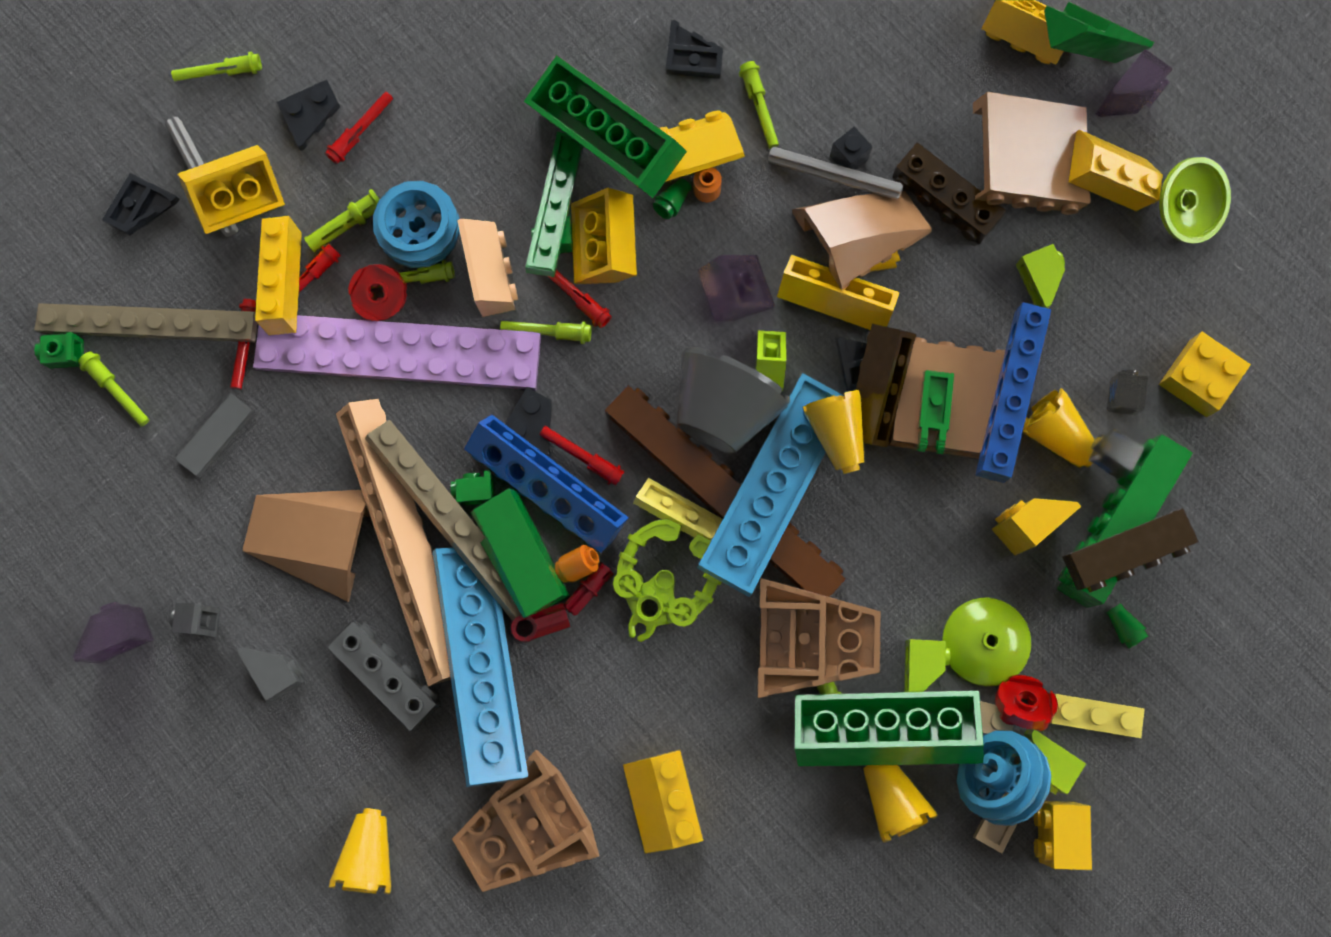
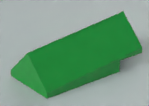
[1044,1,1154,63]
[471,488,570,619]

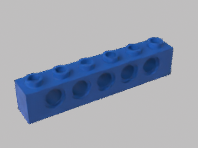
[975,302,1052,483]
[464,415,629,553]

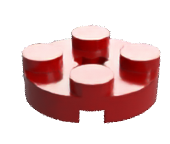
[348,264,407,321]
[995,675,1058,731]

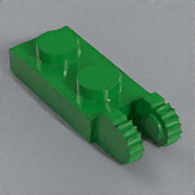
[917,370,954,454]

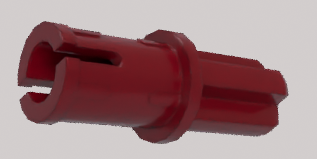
[564,562,614,616]

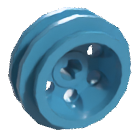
[373,181,460,268]
[957,731,1051,826]

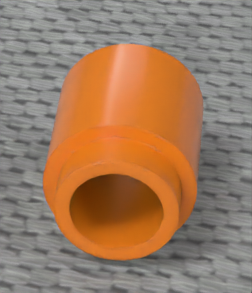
[693,167,722,203]
[555,545,599,583]

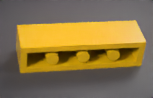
[255,216,302,336]
[777,255,900,330]

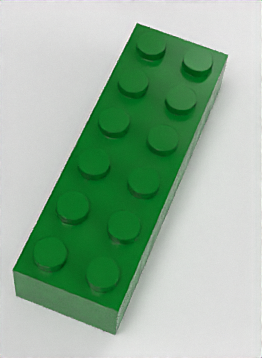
[524,55,687,198]
[1057,434,1193,608]
[795,691,984,766]

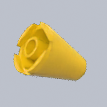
[1022,388,1100,467]
[802,390,864,474]
[863,765,938,843]
[329,808,391,894]

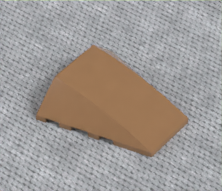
[792,191,932,290]
[242,490,370,602]
[758,578,881,698]
[452,750,599,892]

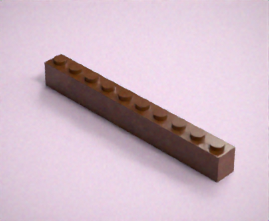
[605,385,846,597]

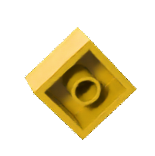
[1159,331,1251,417]
[1033,801,1092,870]

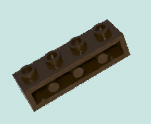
[892,142,1006,245]
[855,324,917,447]
[1062,508,1199,593]

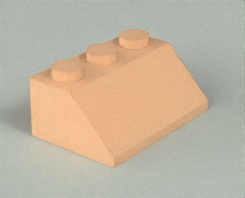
[457,219,518,317]

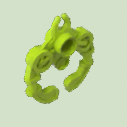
[613,519,722,642]

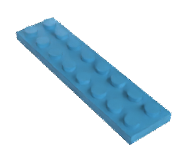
[697,373,844,597]
[433,547,528,787]

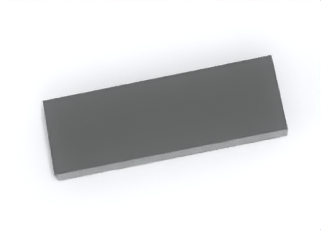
[175,393,255,478]

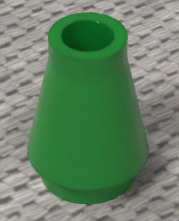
[653,178,692,220]
[1107,603,1149,649]

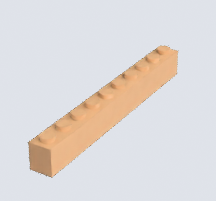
[336,399,451,686]

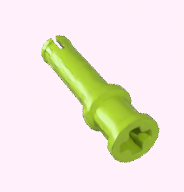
[304,188,380,253]

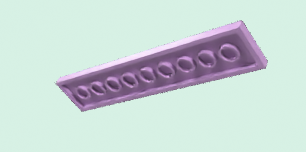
[253,315,541,390]

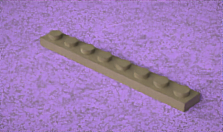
[34,303,257,342]
[365,420,521,621]

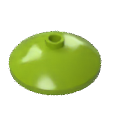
[1159,157,1231,244]
[942,598,1031,686]

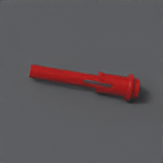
[325,91,393,164]
[298,244,341,294]
[548,270,612,328]
[230,299,256,390]
[539,426,625,486]

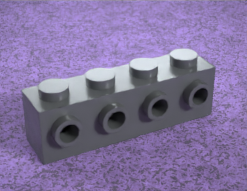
[328,622,441,731]

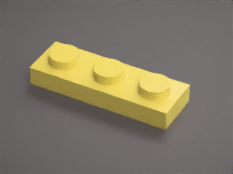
[633,478,723,540]
[1050,694,1144,738]

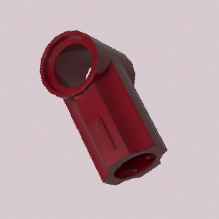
[511,603,571,643]

